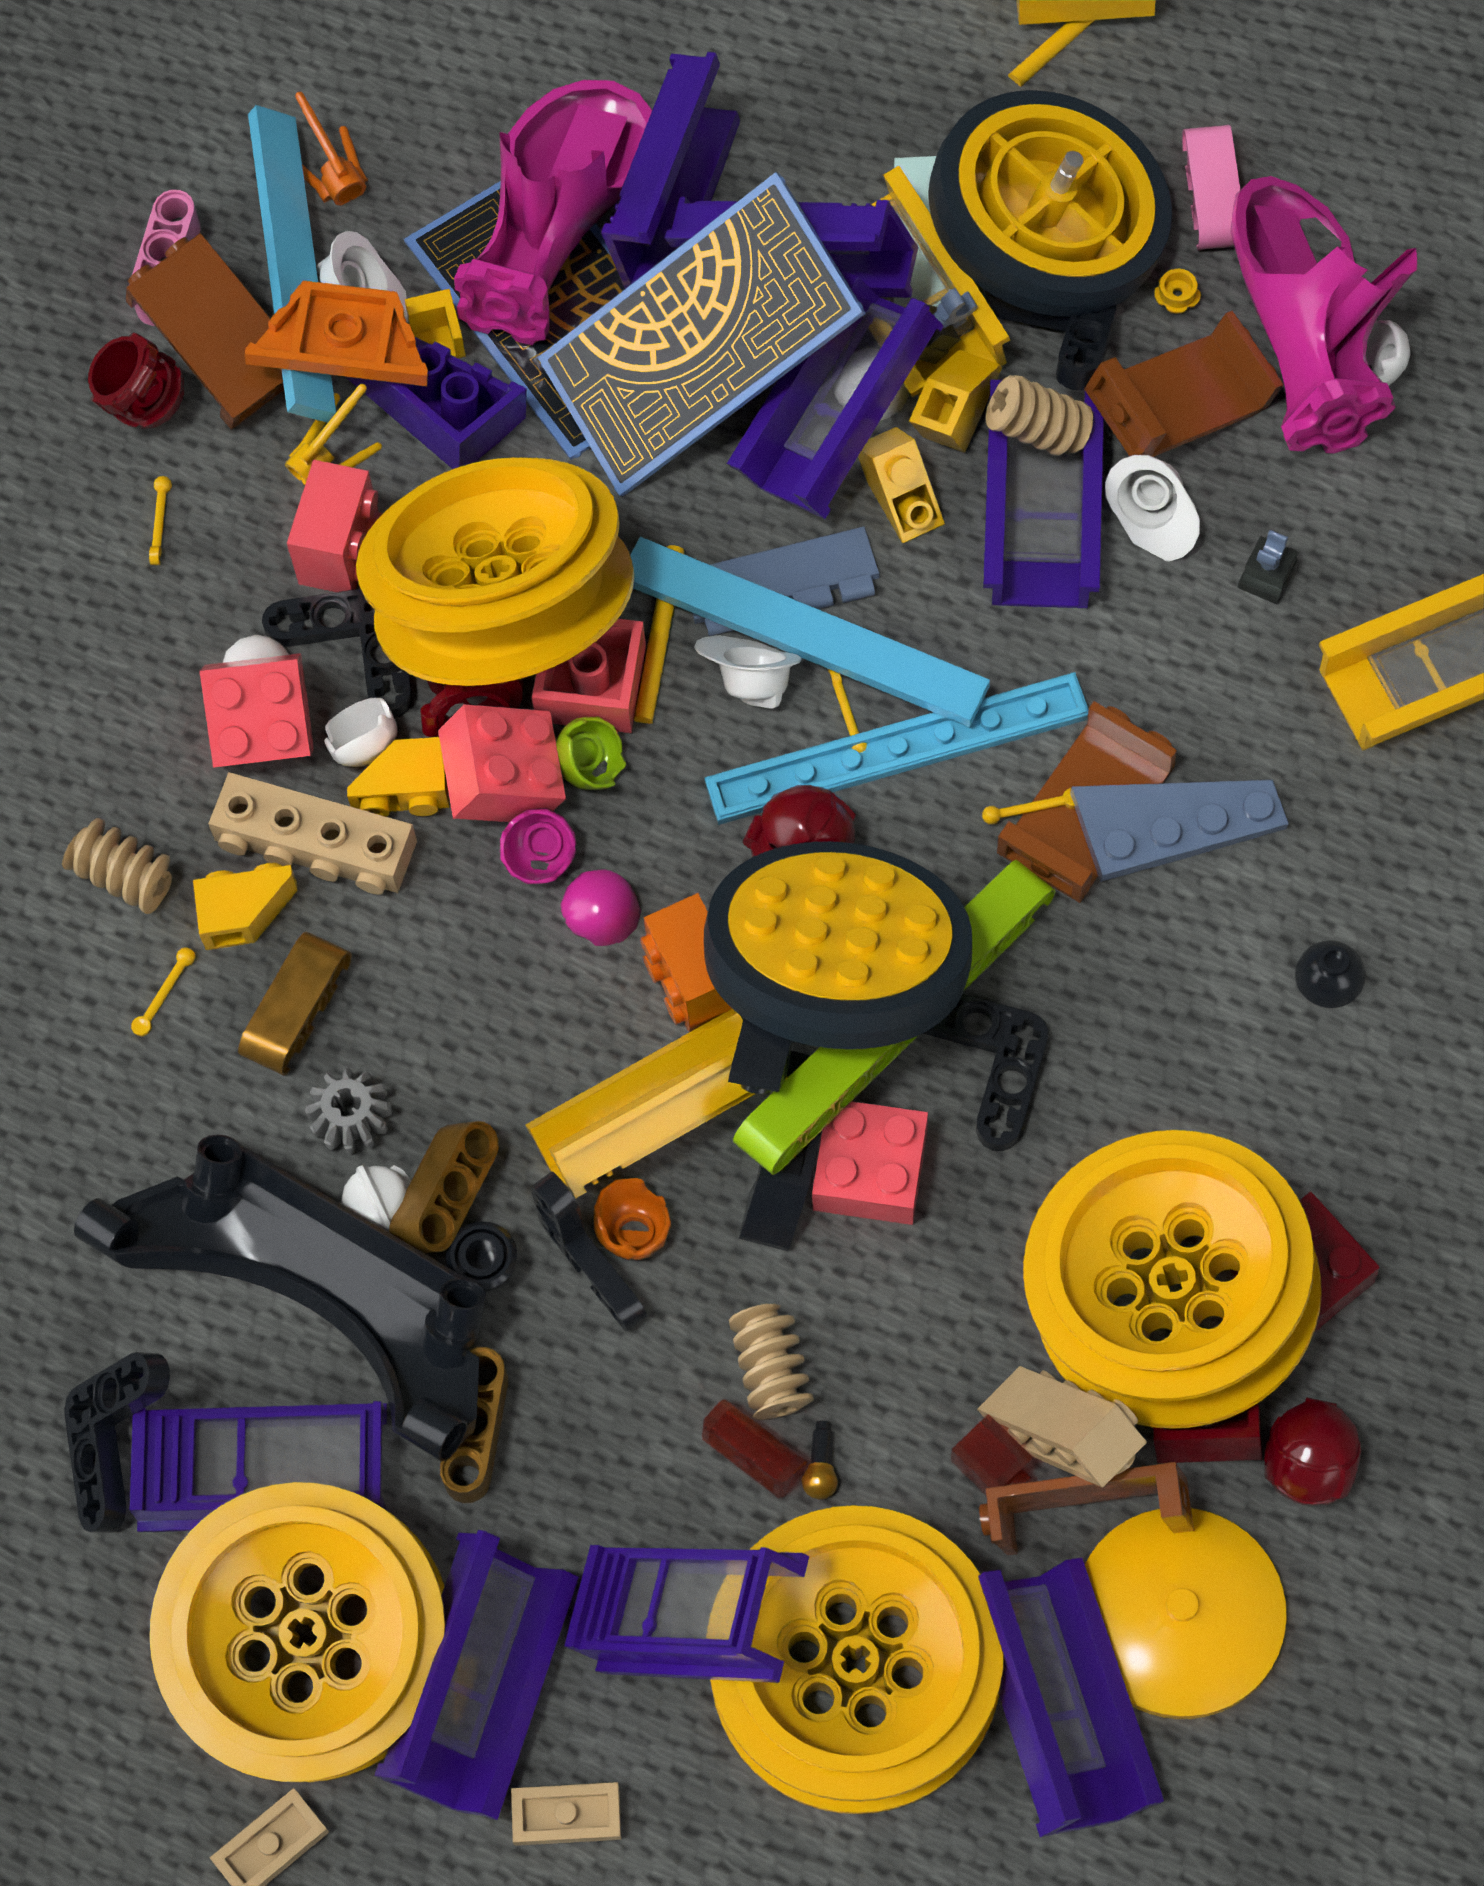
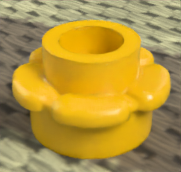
[1154,268,1201,314]

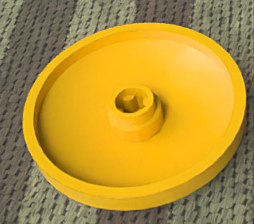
[1085,1508,1287,1719]

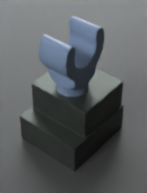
[891,288,978,364]
[1238,530,1298,605]

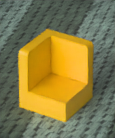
[404,288,466,358]

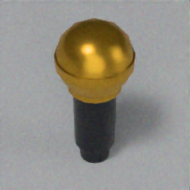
[802,1420,838,1500]

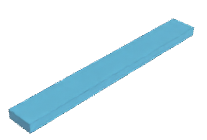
[248,105,336,423]
[630,537,990,727]
[704,672,1088,825]

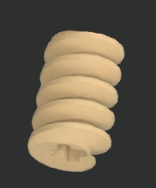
[986,375,1093,456]
[62,818,172,914]
[729,1304,814,1420]

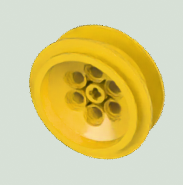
[356,457,634,686]
[1023,1130,1321,1429]
[150,1482,445,1782]
[708,1505,1003,1814]

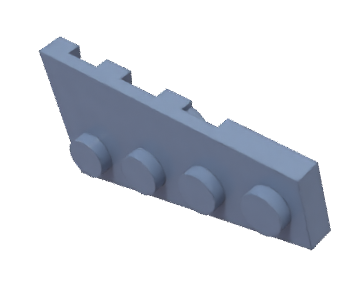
[1070,780,1288,882]

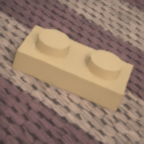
[511,1782,621,1846]
[210,1788,329,1886]

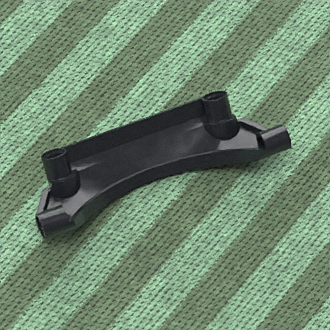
[74,1134,486,1461]

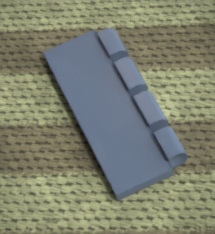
[692,526,879,636]

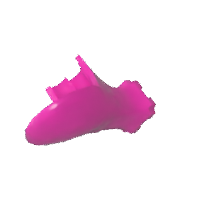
[454,80,652,345]
[1230,176,1417,454]

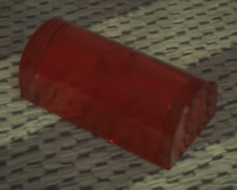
[702,1398,808,1499]

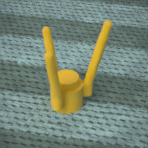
[285,384,382,485]

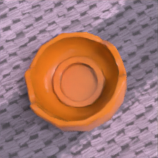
[593,1178,671,1260]

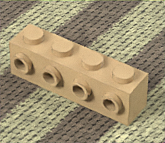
[208,772,417,895]
[977,1366,1147,1488]

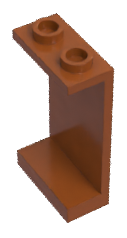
[126,233,284,430]
[1084,310,1284,457]
[997,701,1177,903]
[979,1462,1194,1555]

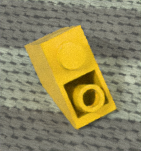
[909,350,1002,453]
[858,427,945,543]
[347,737,449,817]
[193,863,298,950]

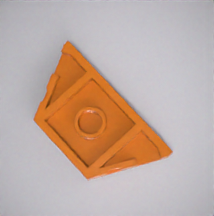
[245,280,428,386]

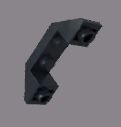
[728,1018,794,1094]
[739,1050,822,1251]

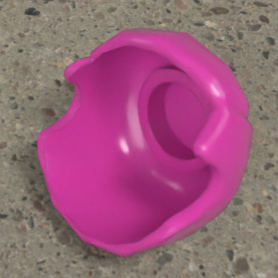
[500,808,577,884]
[560,869,641,946]

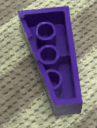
[344,330,527,469]

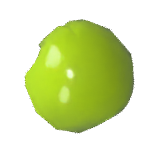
[556,716,626,790]

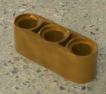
[238,931,352,1076]
[389,1121,499,1253]
[440,1347,508,1503]

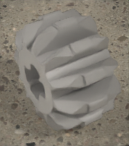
[305,1066,392,1155]

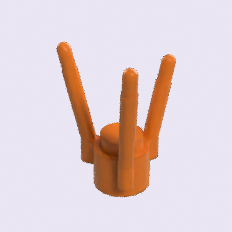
[295,92,368,206]

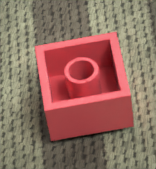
[287,460,383,592]
[532,619,646,733]
[200,653,314,768]
[438,704,566,822]
[812,1101,928,1225]

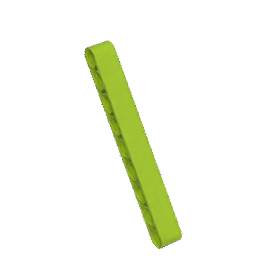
[733,860,1056,1175]

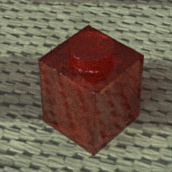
[951,1414,1033,1495]

